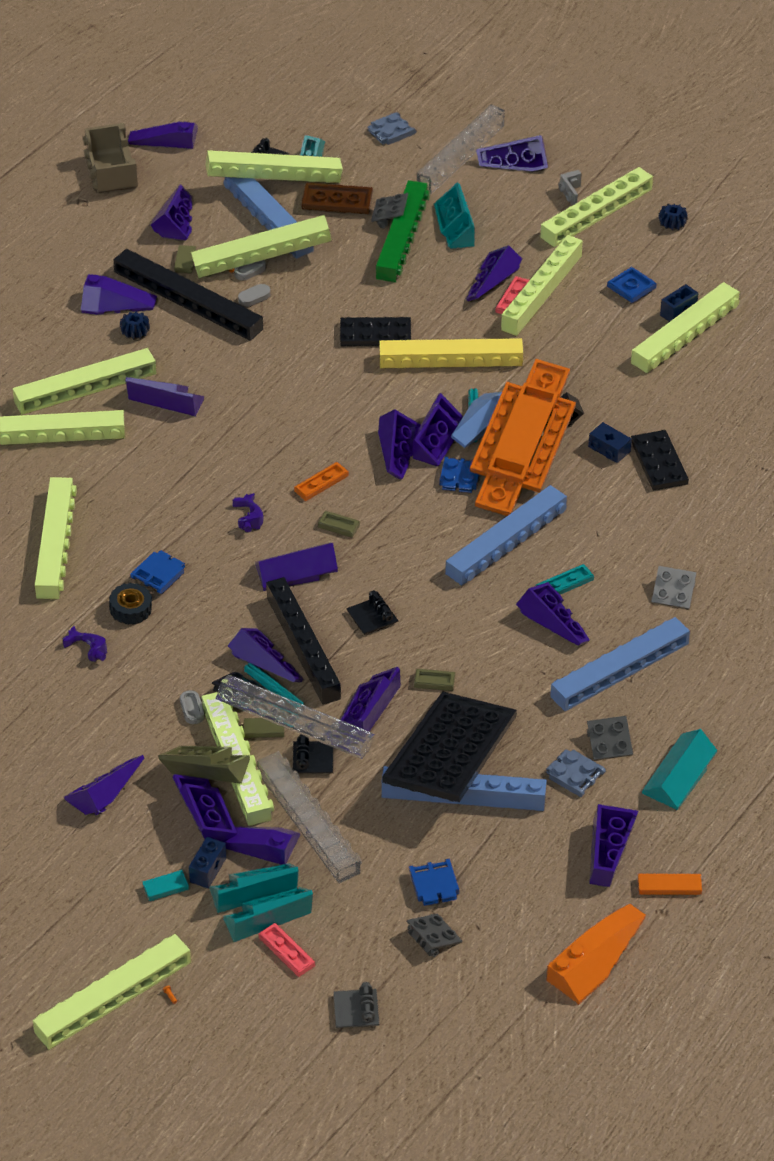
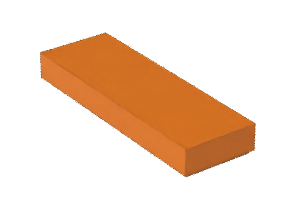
[294,462,349,501]
[638,874,702,895]

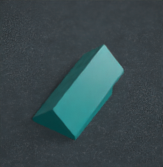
[434,182,475,249]
[642,729,717,810]
[210,863,299,913]
[223,887,313,942]

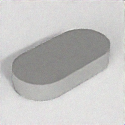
[234,260,266,281]
[238,284,271,307]
[180,690,204,724]

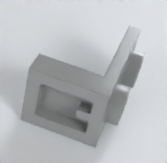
[558,170,581,206]

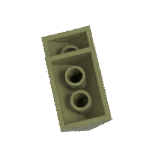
[158,746,250,784]

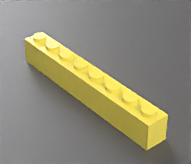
[380,338,523,368]

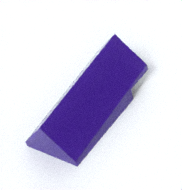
[125,377,204,417]
[412,393,463,466]
[255,542,338,591]
[335,667,401,740]
[172,774,237,842]

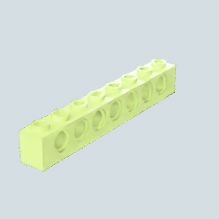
[540,167,653,247]

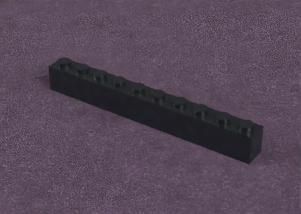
[113,248,263,341]

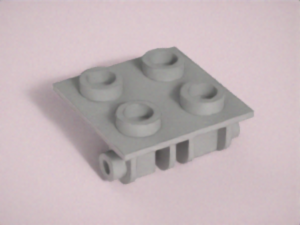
[651,566,697,609]

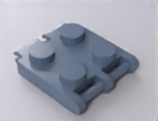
[368,112,416,145]
[546,749,606,797]

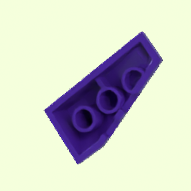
[150,184,192,240]
[466,245,523,301]

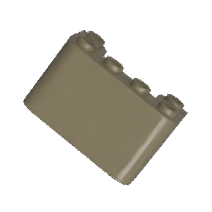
[82,123,138,193]

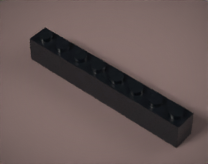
[266,577,341,705]

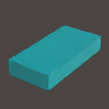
[142,870,189,902]

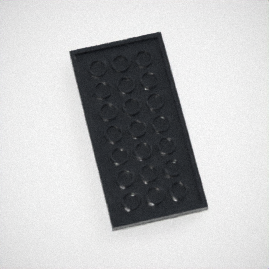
[382,691,517,803]

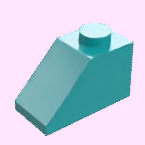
[300,135,325,157]

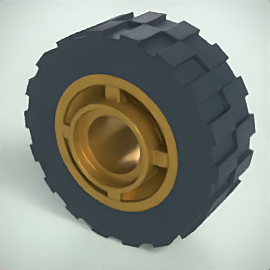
[109,583,152,625]

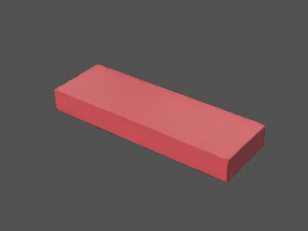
[496,276,530,314]
[258,923,315,977]

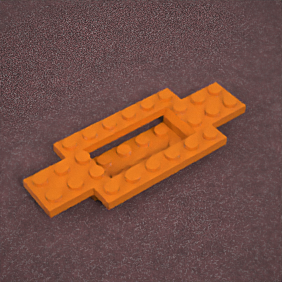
[470,359,576,516]

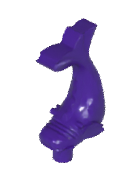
[233,493,264,532]
[63,626,107,662]

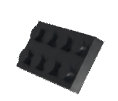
[340,317,411,346]
[631,430,689,491]

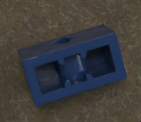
[660,284,698,322]
[588,422,632,463]
[189,837,226,889]

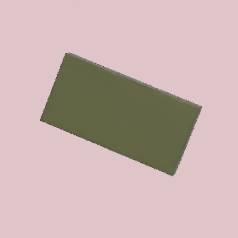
[174,245,196,273]
[318,511,360,538]
[414,669,455,691]
[244,717,284,738]

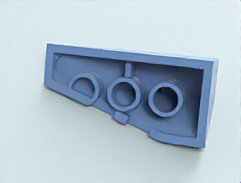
[451,392,502,448]

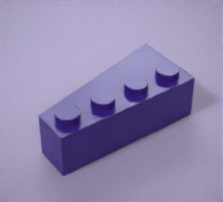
[589,804,638,887]

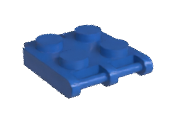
[440,456,479,493]
[130,550,185,594]
[409,859,459,906]

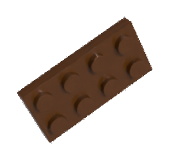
[301,183,373,214]

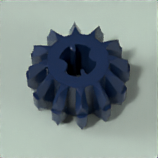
[659,203,688,230]
[120,311,150,340]

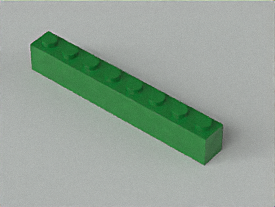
[376,180,430,282]

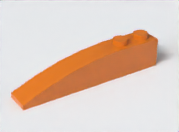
[546,904,646,1004]

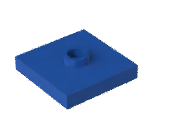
[607,266,657,303]

